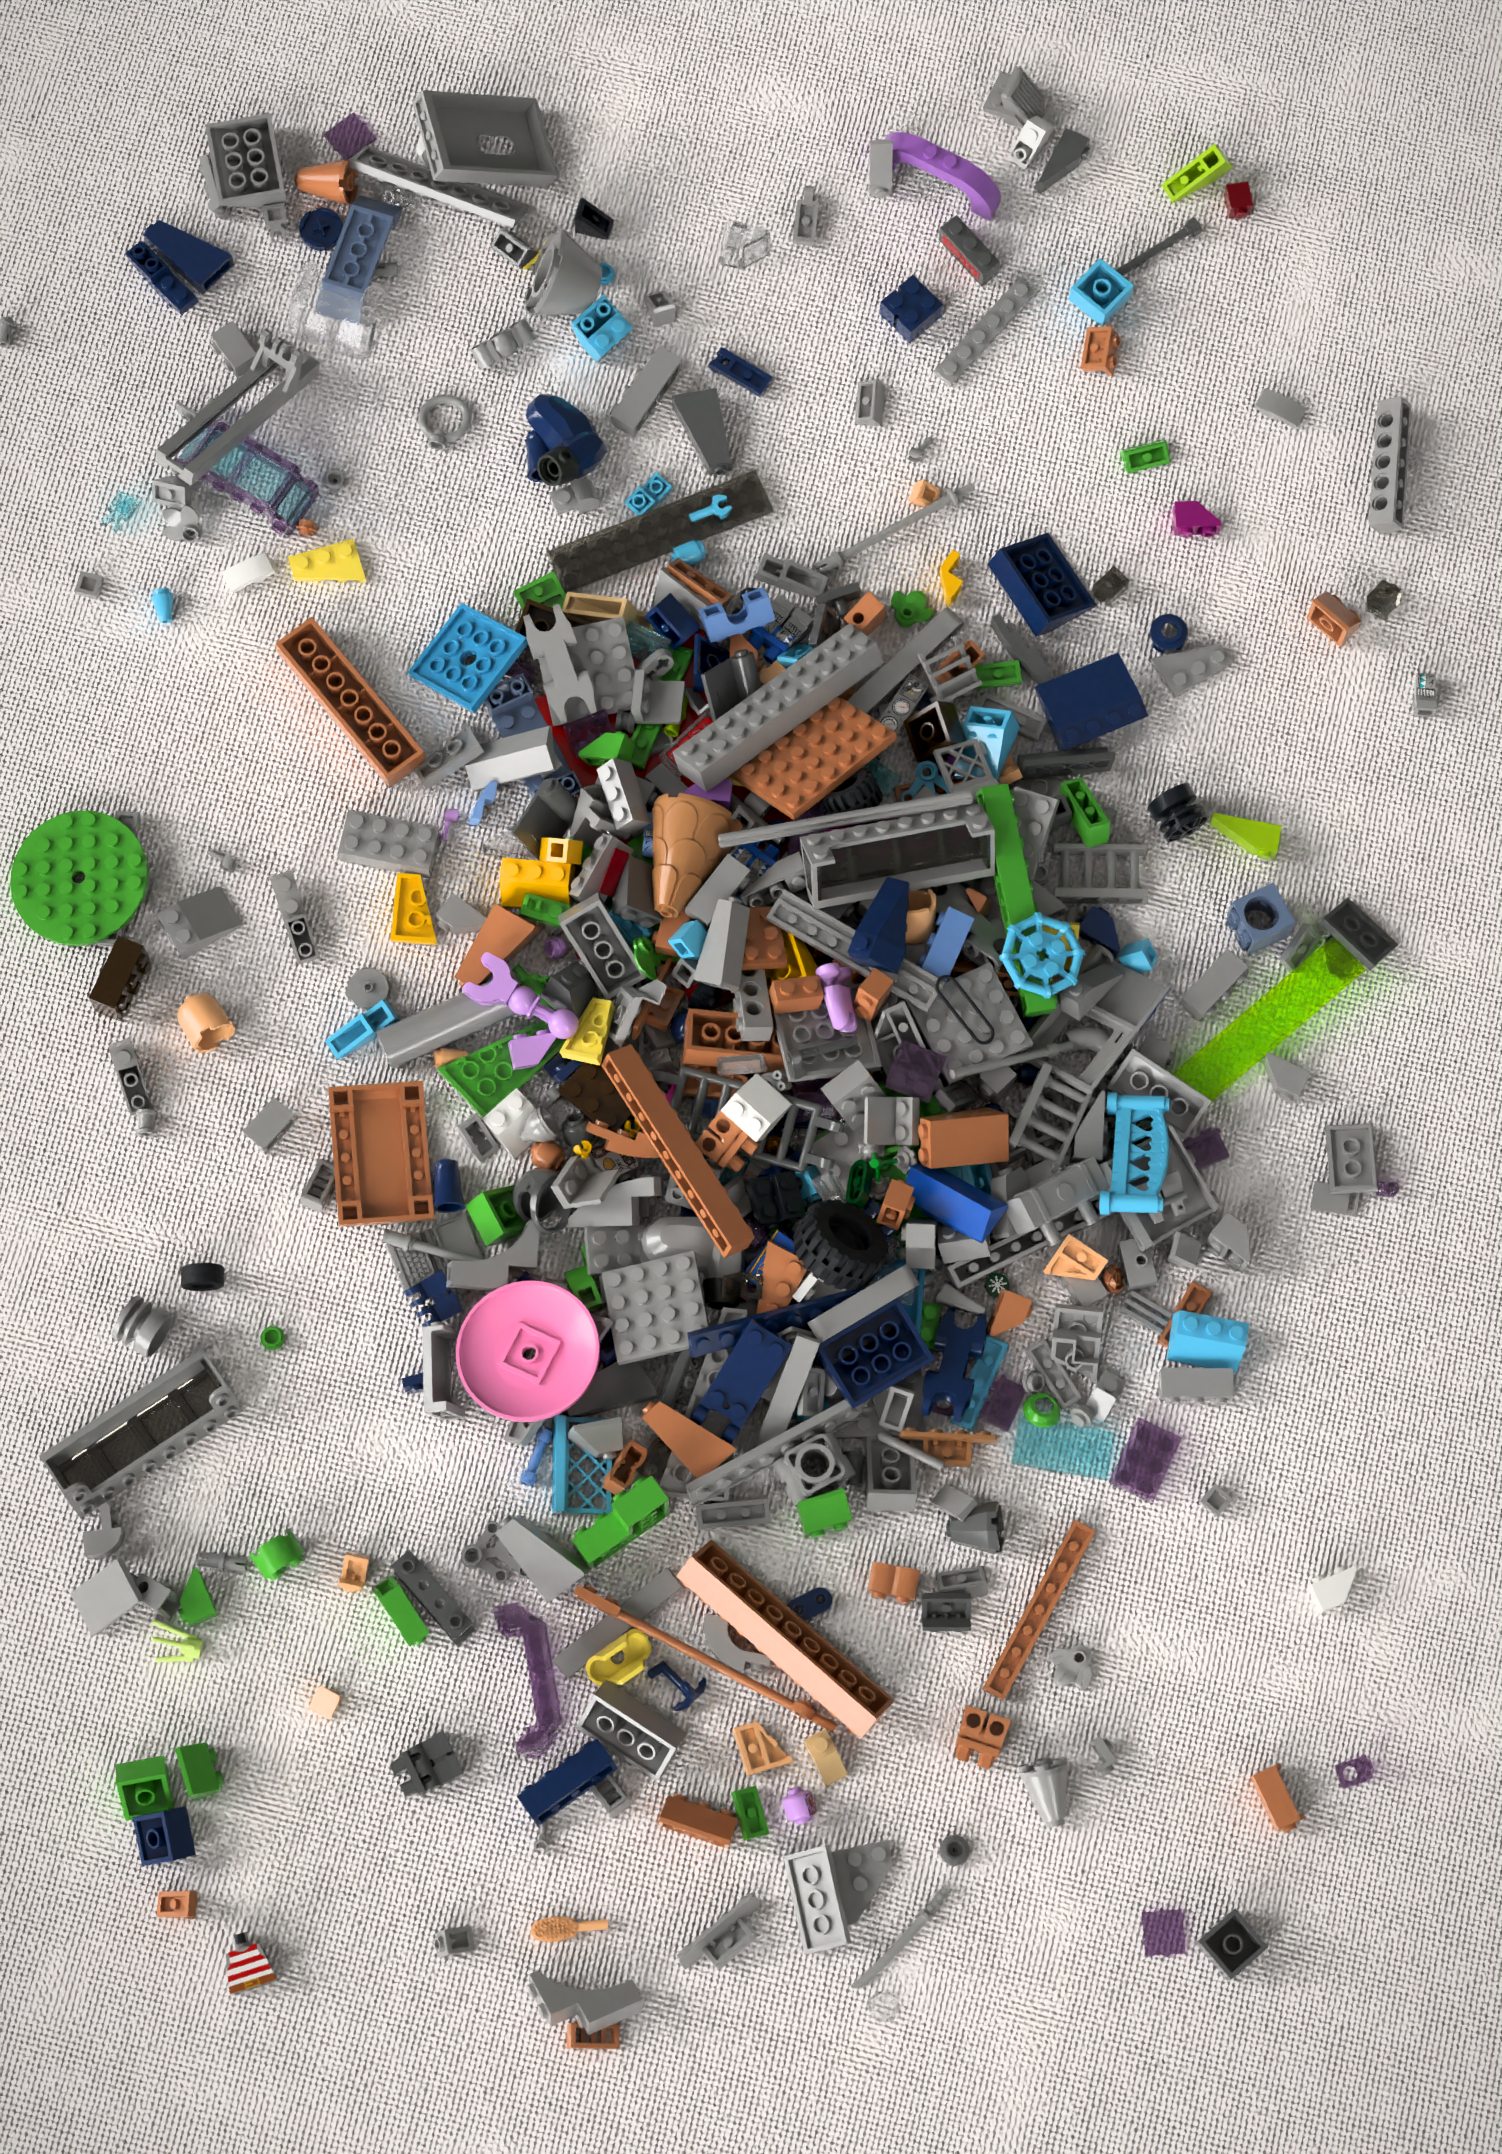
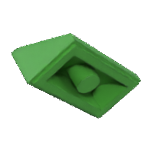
[1120,439,1171,474]

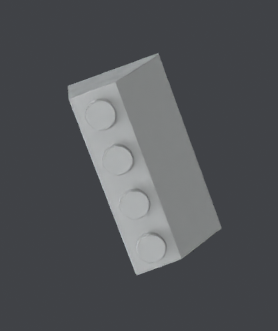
[576,1680,688,1781]

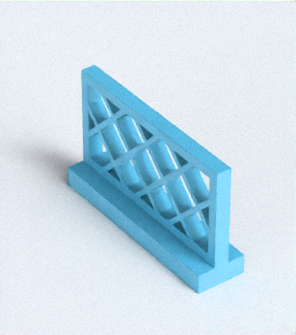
[552,1415,612,1515]

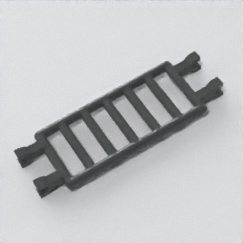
[652,1065,845,1173]

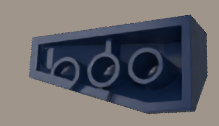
[847,877,910,974]

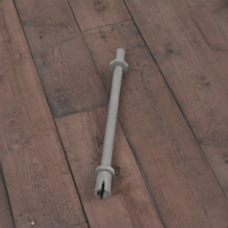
[814,483,975,574]
[382,1228,568,1290]

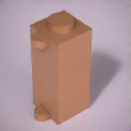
[1250,1763,1306,1833]

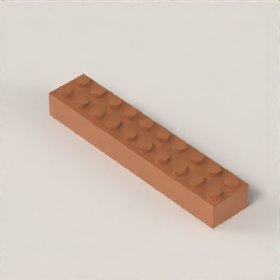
[676,1540,895,1738]

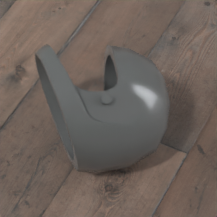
[512,1167,574,1234]

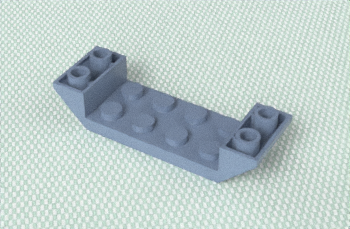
[317,195,403,326]
[485,673,582,798]

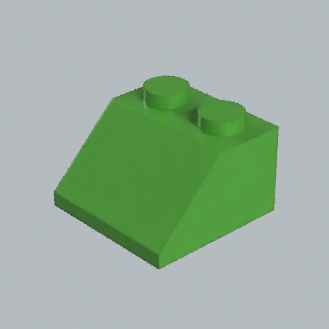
[465,1185,527,1247]
[796,1488,852,1539]
[175,1742,225,1801]
[116,1755,174,1821]

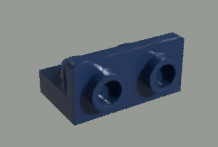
[544,1053,583,1085]

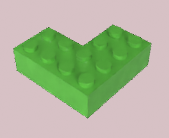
[572,1475,669,1571]

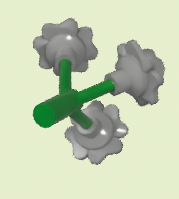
[858,1142,918,1201]

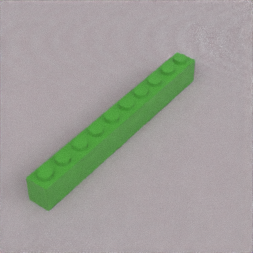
[976,783,1058,1018]

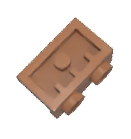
[1080,326,1121,376]

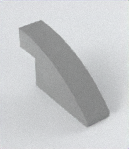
[565,1177,662,1228]

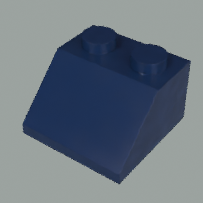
[132,1806,196,1866]

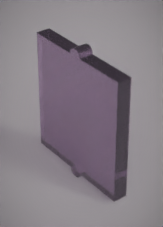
[323,112,376,160]
[1141,1908,1186,1958]

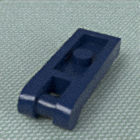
[708,347,773,398]

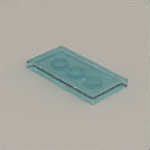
[1011,1416,1114,1481]

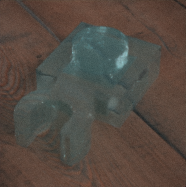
[102,490,140,533]

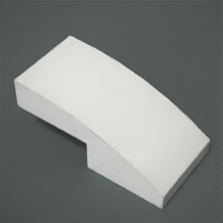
[222,552,276,593]

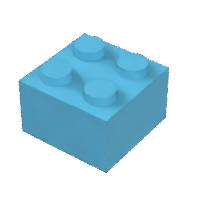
[1069,258,1134,327]

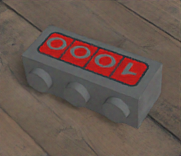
[938,215,1000,287]

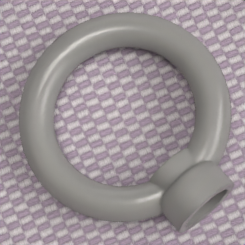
[418,395,472,451]

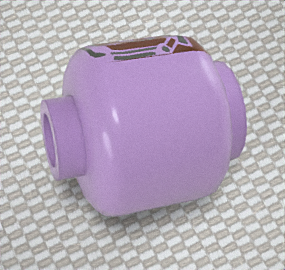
[782,1786,817,1825]

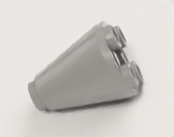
[1018,1757,1069,1827]

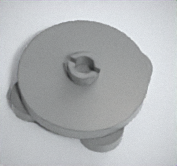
[345,967,392,1011]

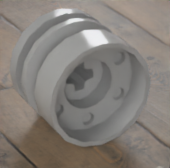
[111,1295,174,1359]

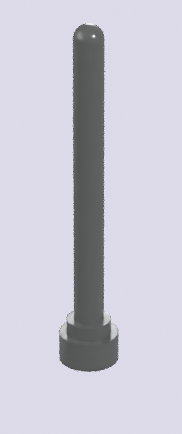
[1116,217,1202,276]

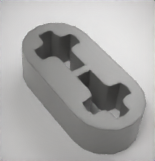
[635,648,674,681]

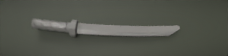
[851,1883,952,1989]

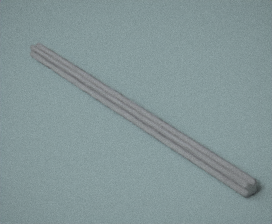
[718,790,973,848]

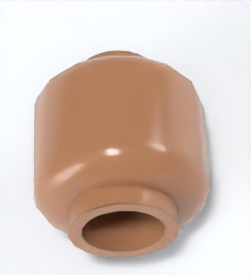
[530,1140,566,1171]

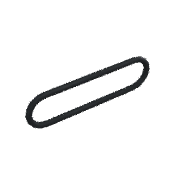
[935,975,995,1045]

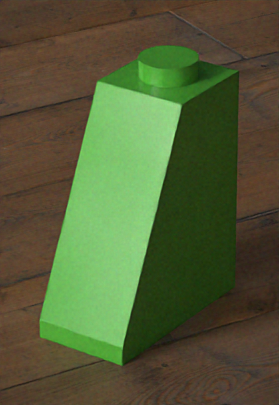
[372,1575,430,1647]

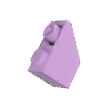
[508,1029,556,1071]

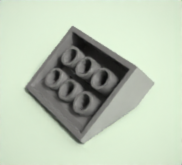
[205,113,288,208]

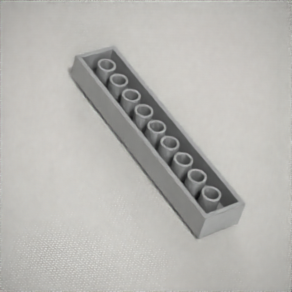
[673,623,883,792]

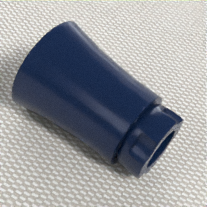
[526,430,550,482]
[433,1159,466,1213]

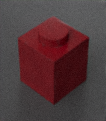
[1224,181,1253,219]

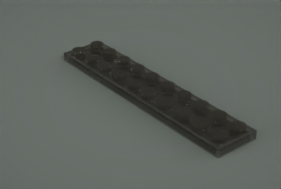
[546,470,773,593]

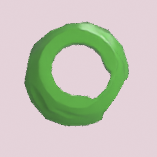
[1023,1393,1060,1428]

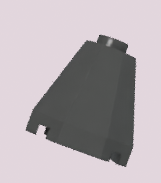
[946,1501,1004,1554]

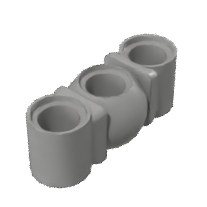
[470,318,536,370]

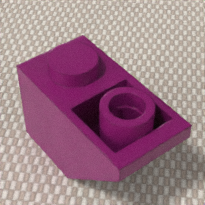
[1172,501,1221,538]

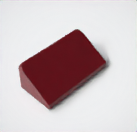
[598,848,629,897]

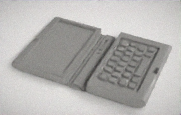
[385,1214,484,1298]

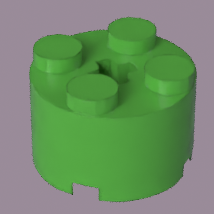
[249,1529,306,1581]

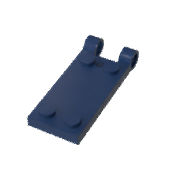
[690,1319,793,1444]

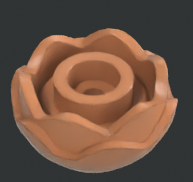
[1102,1264,1124,1294]

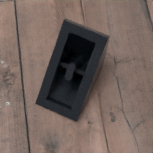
[574,198,614,240]

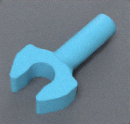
[689,495,732,522]

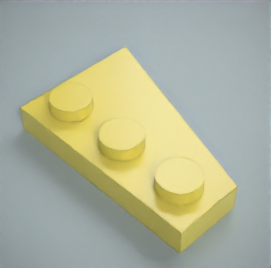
[288,539,366,582]
[559,997,615,1065]

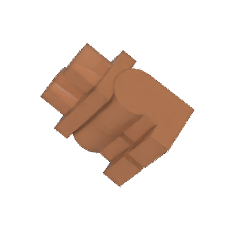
[695,1110,760,1173]
[955,1705,1011,1770]

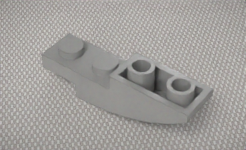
[269,870,320,965]

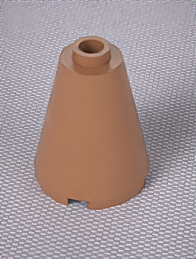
[294,160,358,205]

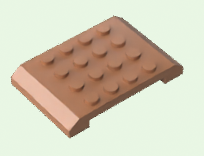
[328,1081,434,1227]

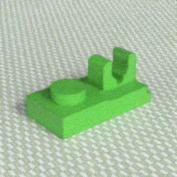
[519,893,571,929]

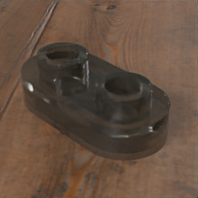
[638,1437,671,1481]

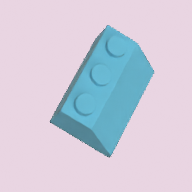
[1166,1310,1249,1373]

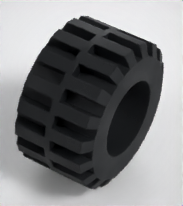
[820,768,883,815]

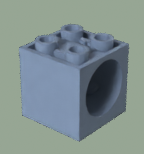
[1226,882,1296,956]

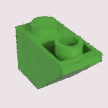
[564,1265,602,1314]

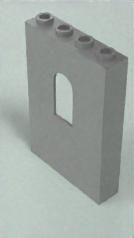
[412,90,558,187]

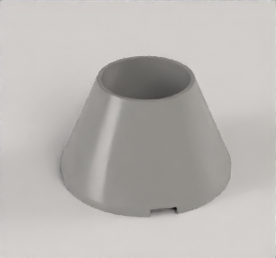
[525,228,602,315]

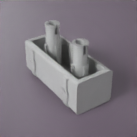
[1004,1157,1109,1247]

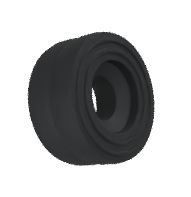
[181,1263,224,1291]

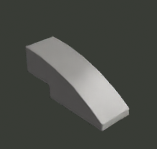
[753,553,829,597]

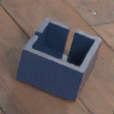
[879,275,944,344]

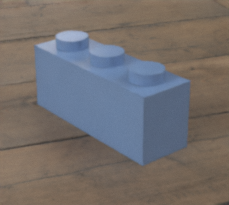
[917,907,975,983]

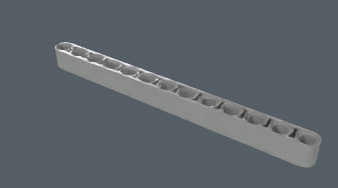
[744,607,964,818]

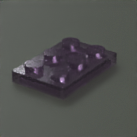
[1108,1417,1182,1503]

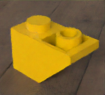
[539,838,583,865]

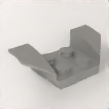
[608,979,667,1051]

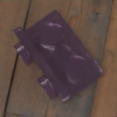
[1182,1127,1230,1171]
[980,1374,1026,1433]

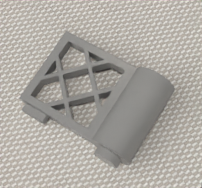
[933,738,1002,808]

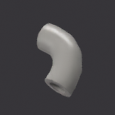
[1064,1026,1125,1064]

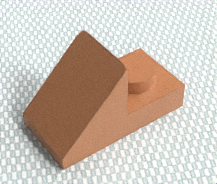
[157,1891,197,1919]

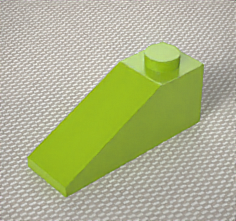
[1161,144,1234,203]
[1210,813,1282,860]

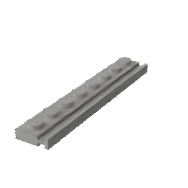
[766,889,946,1013]
[685,1399,863,1508]

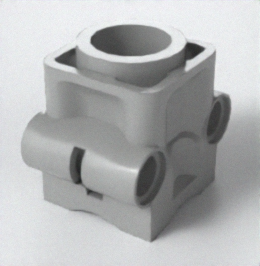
[772,1431,856,1507]

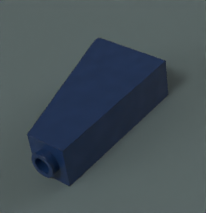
[143,220,234,295]

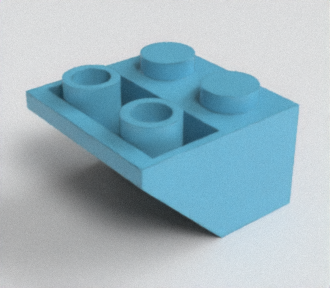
[571,294,633,362]

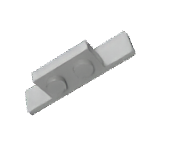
[676,1892,761,1970]

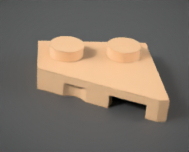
[1043,1234,1109,1280]
[732,1721,793,1777]

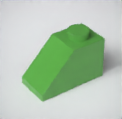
[578,731,635,767]
[178,1568,218,1627]

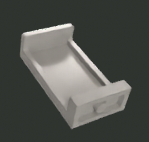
[422,1322,465,1420]

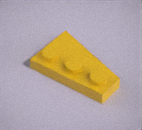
[390,873,437,945]

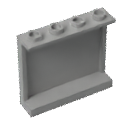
[1099,1125,1219,1252]

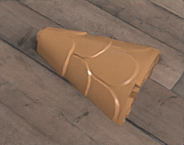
[652,793,743,918]

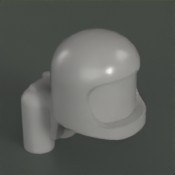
[761,1069,792,1094]

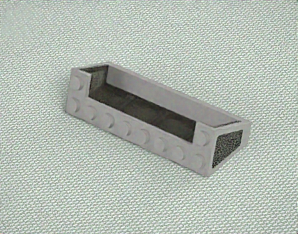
[800,803,995,909]

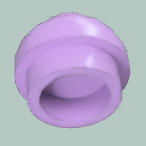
[544,936,569,959]

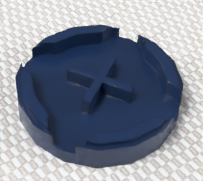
[299,207,343,251]

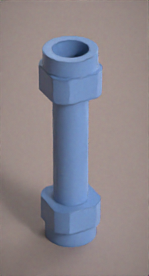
[520,1428,553,1487]

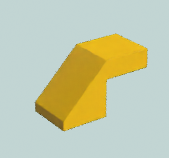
[939,550,963,607]

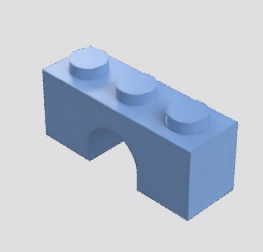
[699,587,775,643]

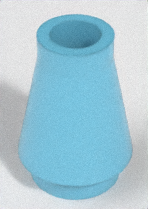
[151,588,173,623]

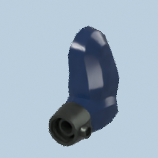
[526,393,607,486]

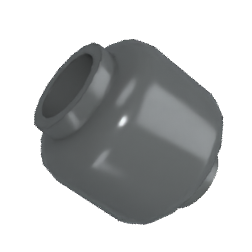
[562,1112,595,1149]

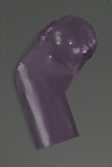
[1374,1177,1400,1197]

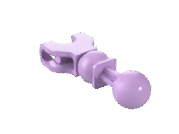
[462,952,579,1039]

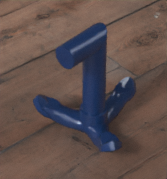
[647,1661,707,1711]

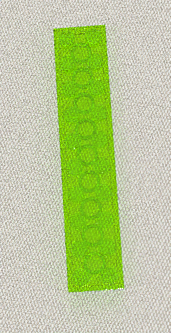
[1172,937,1366,1104]

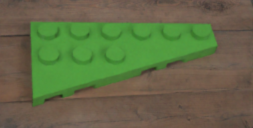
[437,1021,567,1118]

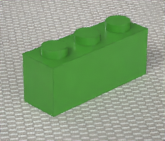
[1059,777,1110,848]

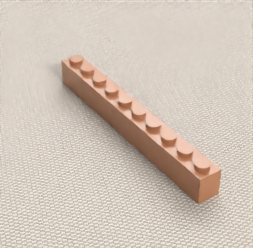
[601,1044,754,1258]

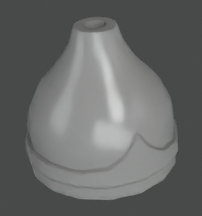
[520,1106,560,1143]

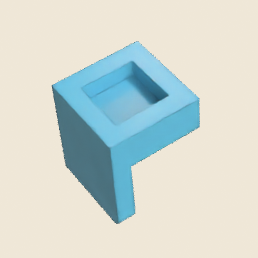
[1118,938,1159,973]

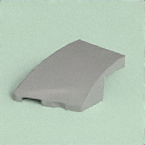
[1051,1303,1104,1383]

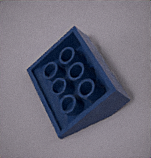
[988,533,1096,637]
[1034,653,1148,751]
[816,1298,935,1409]

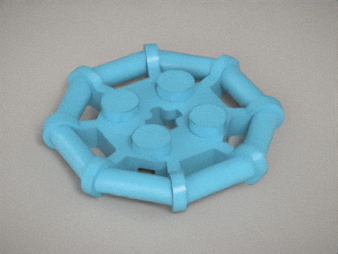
[999,912,1086,999]

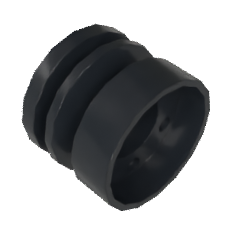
[1147,783,1209,842]

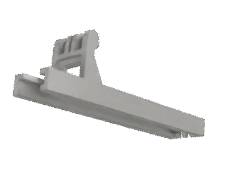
[155,329,320,486]

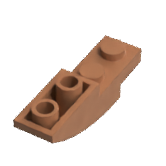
[585,1119,660,1158]

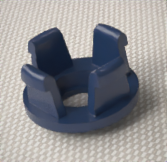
[1150,614,1188,654]

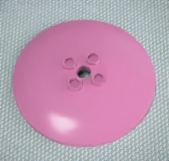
[456,1281,600,1422]

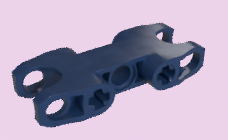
[922,1307,987,1423]

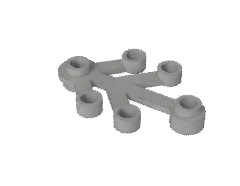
[461,1517,554,1584]

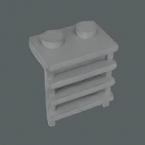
[918,635,982,703]

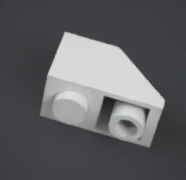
[1007,116,1055,169]
[1308,1565,1357,1614]

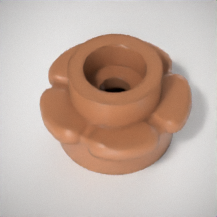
[296,519,318,536]

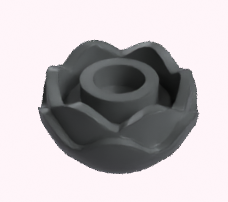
[939,1835,970,1866]

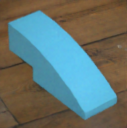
[325,1000,401,1060]

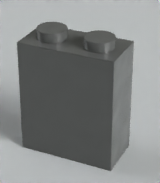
[612,855,663,928]

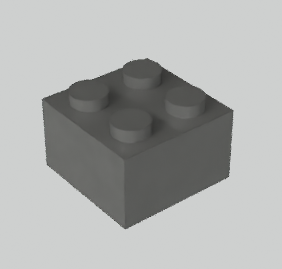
[1195,1909,1268,1982]

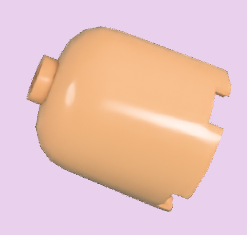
[905,889,936,945]
[177,993,236,1053]

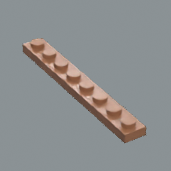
[982,1519,1096,1701]

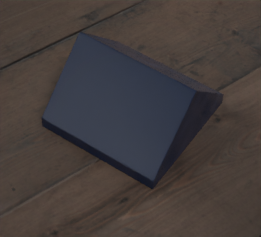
[693,634,730,692]

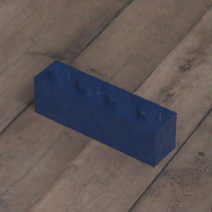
[517,1738,618,1827]

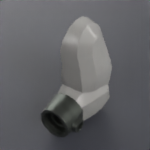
[642,1217,745,1310]

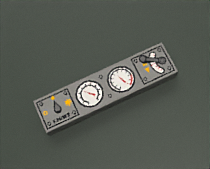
[874,674,929,761]

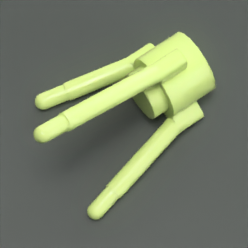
[151,1619,203,1663]

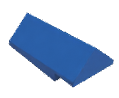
[906,1162,1008,1243]

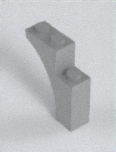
[446,1220,543,1291]
[527,1970,643,2035]

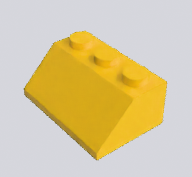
[500,857,576,908]

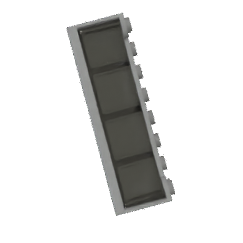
[39,1349,243,1519]

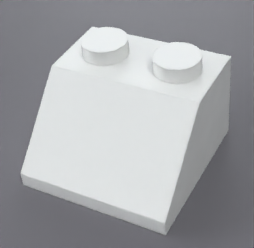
[721,1073,793,1142]
[482,1088,536,1159]

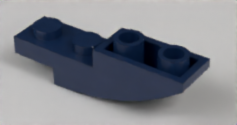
[125,240,199,315]

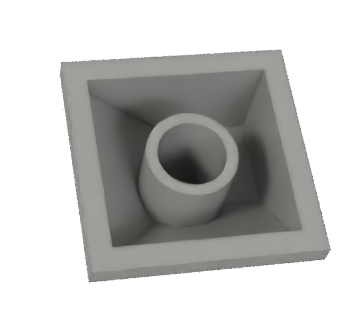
[567,1417,623,1460]

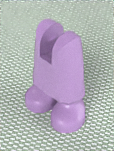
[816,963,857,1033]

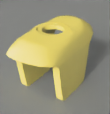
[585,1629,651,1686]

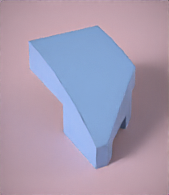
[468,781,498,826]

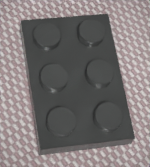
[1319,897,1399,971]

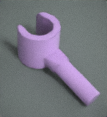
[440,809,459,841]

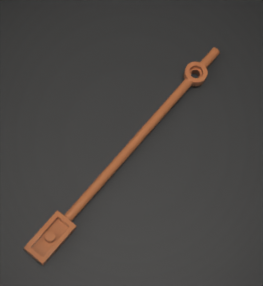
[573,1584,837,1732]

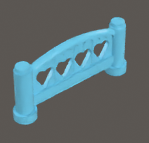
[1100,1092,1170,1215]

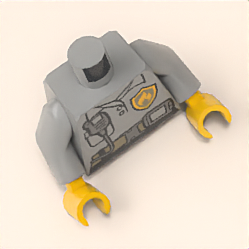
[573,1119,641,1185]

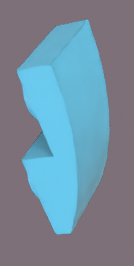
[624,472,674,518]

